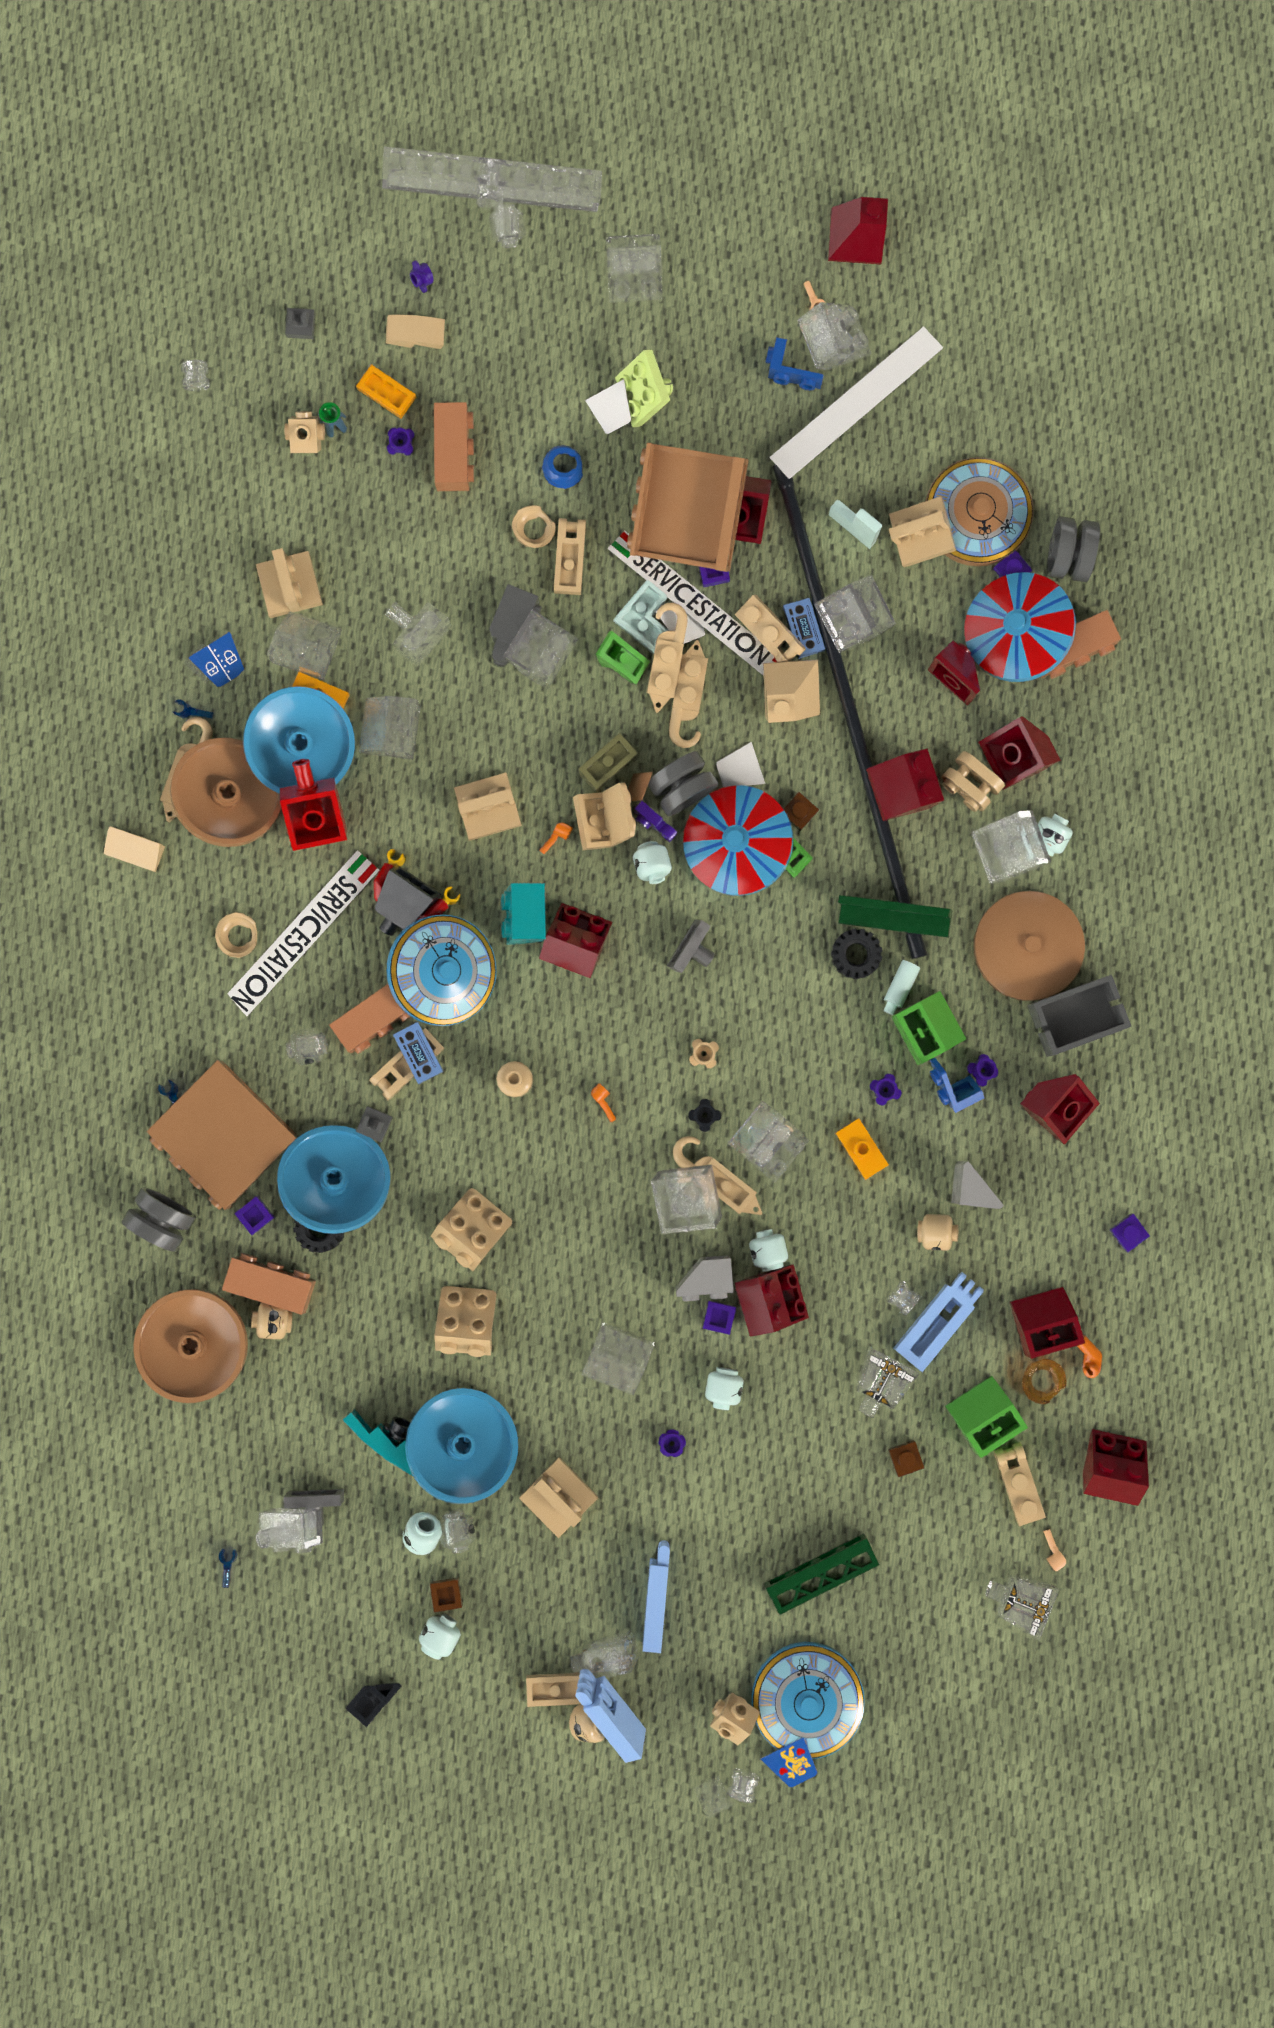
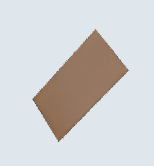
[627,772,653,801]

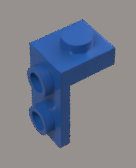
[766,337,824,391]
[930,1057,984,1113]

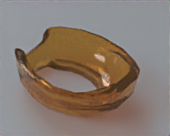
[1022,1359,1067,1404]

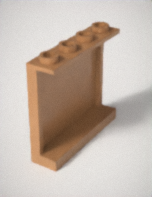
[627,443,749,572]
[146,1060,299,1210]

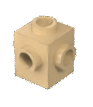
[284,411,325,453]
[710,1693,760,1745]

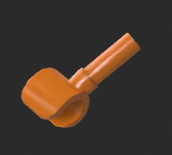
[539,822,573,854]
[591,1083,616,1122]

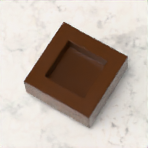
[784,792,819,831]
[888,1440,924,1477]
[430,1577,463,1613]

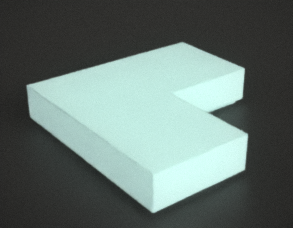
[829,500,882,549]
[613,580,669,654]

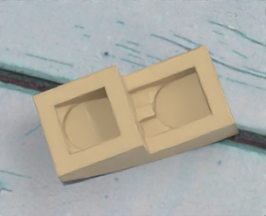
[386,315,445,349]

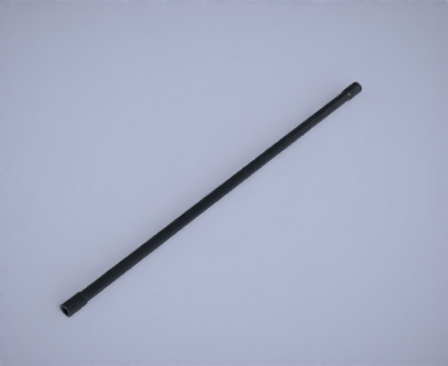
[773,464,928,960]

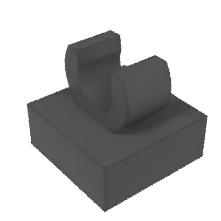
[285,308,315,339]
[356,1106,393,1142]

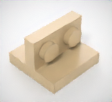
[889,496,956,567]
[256,548,323,618]
[454,773,522,841]
[519,1457,598,1538]

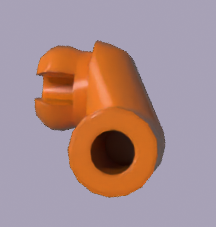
[1077,1335,1102,1378]

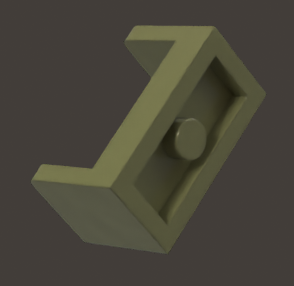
[578,733,638,793]

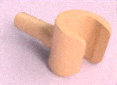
[804,281,827,317]
[1043,1529,1066,1571]

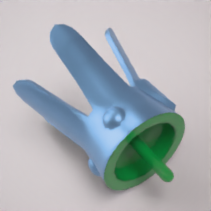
[318,402,347,437]

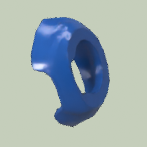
[542,445,583,489]

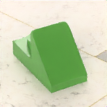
[596,631,650,684]

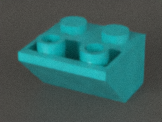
[501,883,546,945]

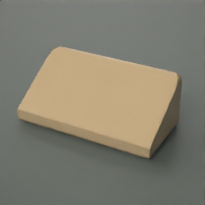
[104,826,165,872]

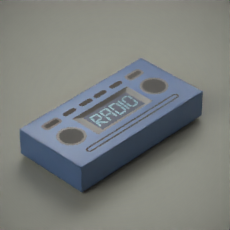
[783,598,825,659]
[393,1022,444,1084]

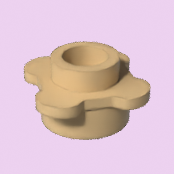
[689,1039,719,1069]

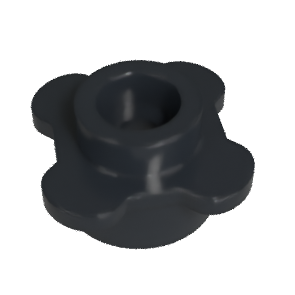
[688,1099,721,1132]
[383,1417,411,1442]

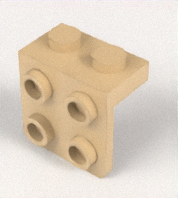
[573,782,636,850]
[430,1188,512,1271]
[434,1286,496,1357]

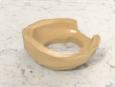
[512,505,556,548]
[215,912,257,958]

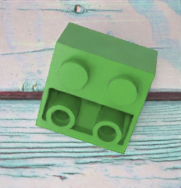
[892,991,966,1065]
[945,1376,1028,1458]

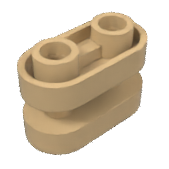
[941,751,1005,812]

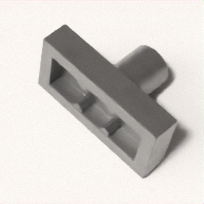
[667,920,715,973]
[284,1489,344,1527]

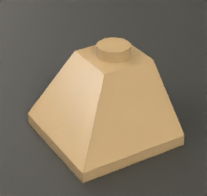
[763,659,820,723]

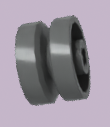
[1047,516,1100,583]
[648,751,718,817]
[121,1187,196,1252]

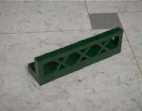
[838,895,953,938]
[764,1533,879,1615]

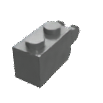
[489,584,542,668]

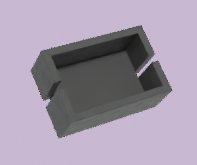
[1027,975,1132,1057]

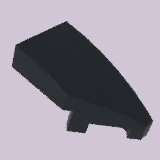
[345,1683,402,1728]

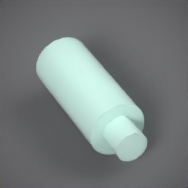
[883,960,920,1015]

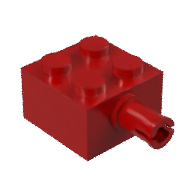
[280,759,347,851]

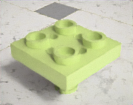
[615,350,673,427]

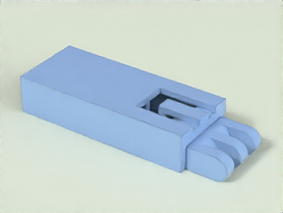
[893,1272,984,1372]
[642,1540,670,1653]
[575,1669,646,1763]

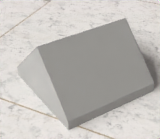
[951,1161,1004,1209]

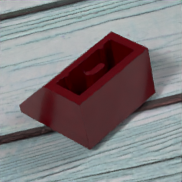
[539,903,613,978]
[734,1264,809,1337]
[1009,1287,1085,1359]
[1083,1429,1149,1506]

